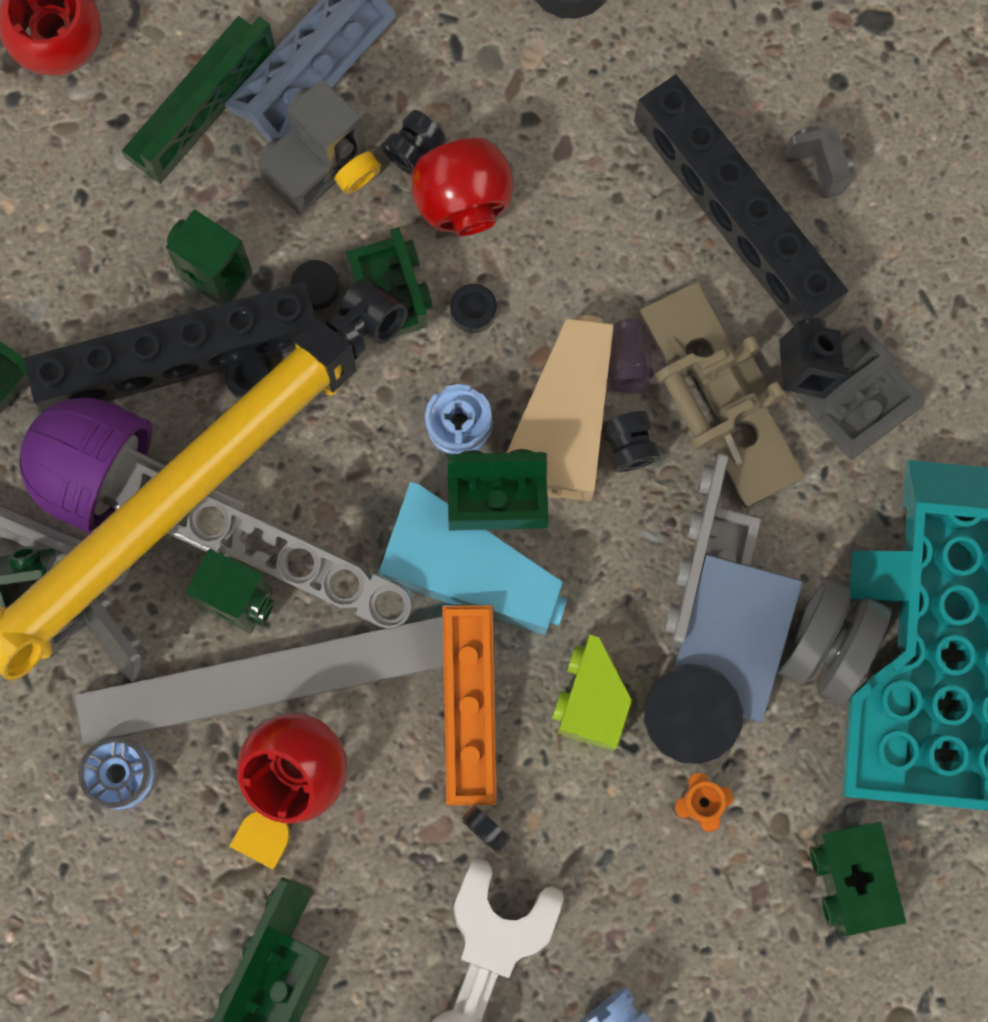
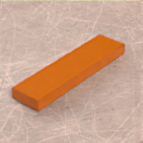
[442,604,497,805]

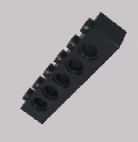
[634,74,849,326]
[24,281,318,411]

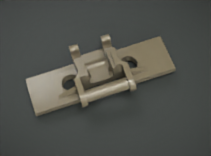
[639,282,805,508]

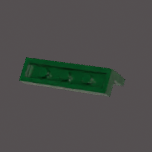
[122,16,275,184]

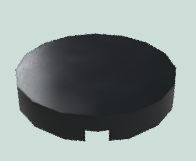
[644,664,743,764]

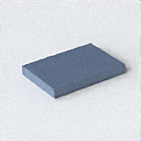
[673,554,803,723]

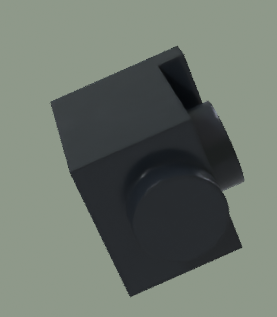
[779,318,850,399]

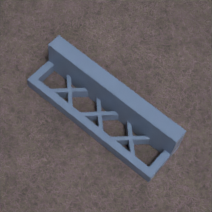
[224,0,396,143]

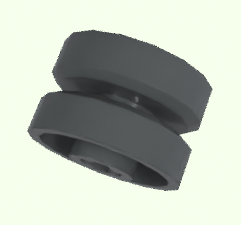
[778,577,891,706]

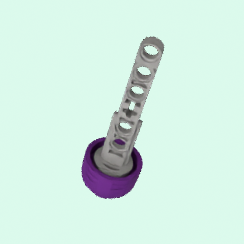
[20,398,414,628]

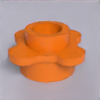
[675,773,733,832]

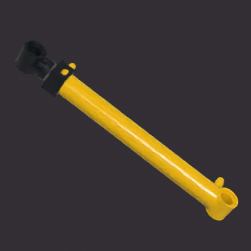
[0,277,408,680]

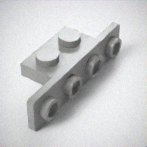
[664,453,761,648]

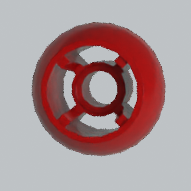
[0,0,102,76]
[411,137,514,237]
[236,712,348,824]

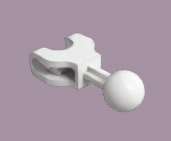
[432,857,563,1022]

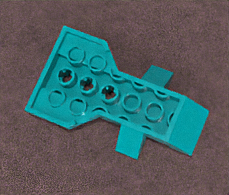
[841,460,988,811]

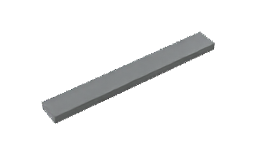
[74,616,444,745]

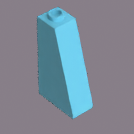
[378,482,568,635]

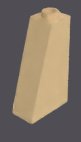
[506,315,614,502]

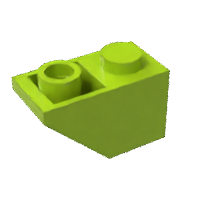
[552,635,632,752]

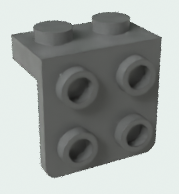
[50,592,145,683]

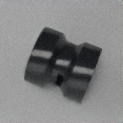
[381,110,446,176]
[602,411,661,473]

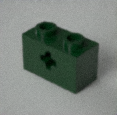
[166,209,253,305]
[184,548,275,634]
[809,822,907,936]

